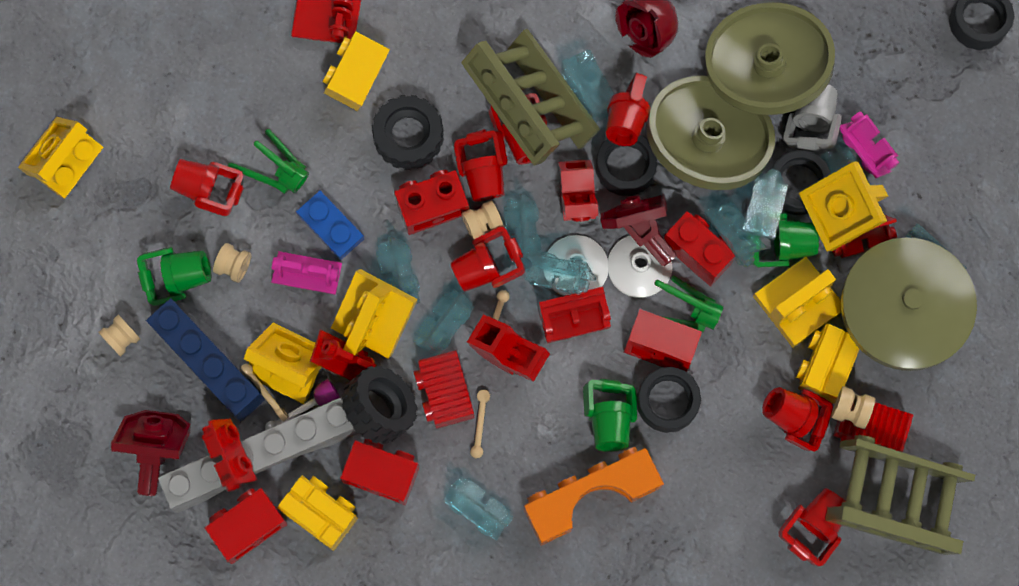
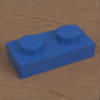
[296,191,365,260]

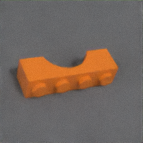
[523,447,664,546]

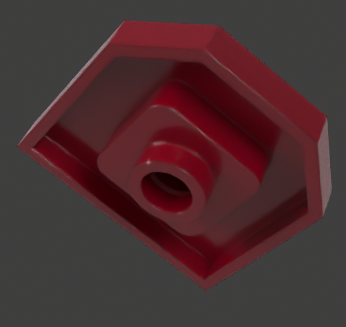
[600,194,676,266]
[111,410,191,496]

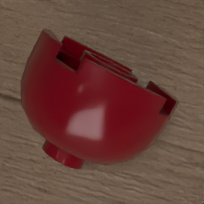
[616,0,678,58]

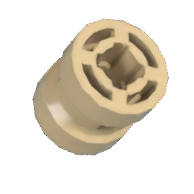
[461,200,504,241]
[831,386,876,429]

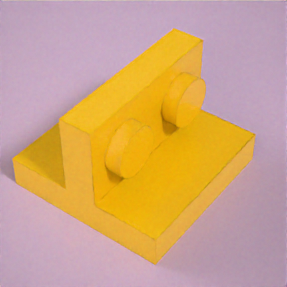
[18,117,103,199]
[799,162,889,252]
[753,257,841,348]
[331,269,418,359]
[244,323,322,404]

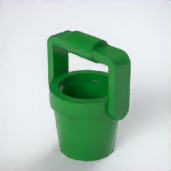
[747,214,819,268]
[137,247,212,306]
[583,378,637,452]

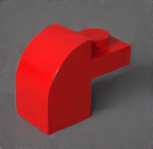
[558,160,598,222]
[467,314,550,382]

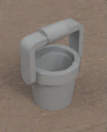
[783,84,841,150]

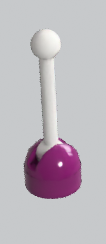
[265,378,341,430]

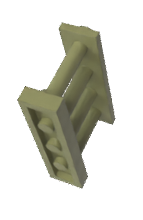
[461,29,600,166]
[825,435,975,555]

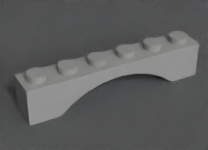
[158,398,359,513]

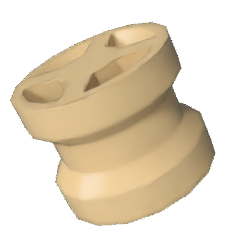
[213,243,251,283]
[98,315,140,357]

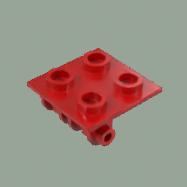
[291,0,362,43]

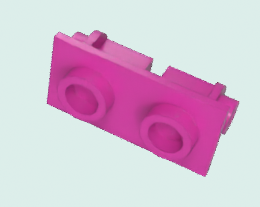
[839,111,899,178]
[271,251,342,295]

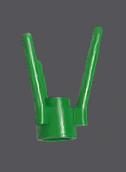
[228,129,309,194]
[654,276,724,333]

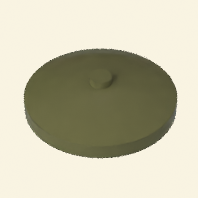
[705,2,835,115]
[646,76,775,190]
[841,238,977,371]

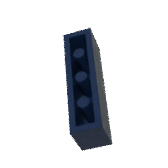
[146,298,265,423]

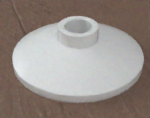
[544,235,608,296]
[608,236,672,298]

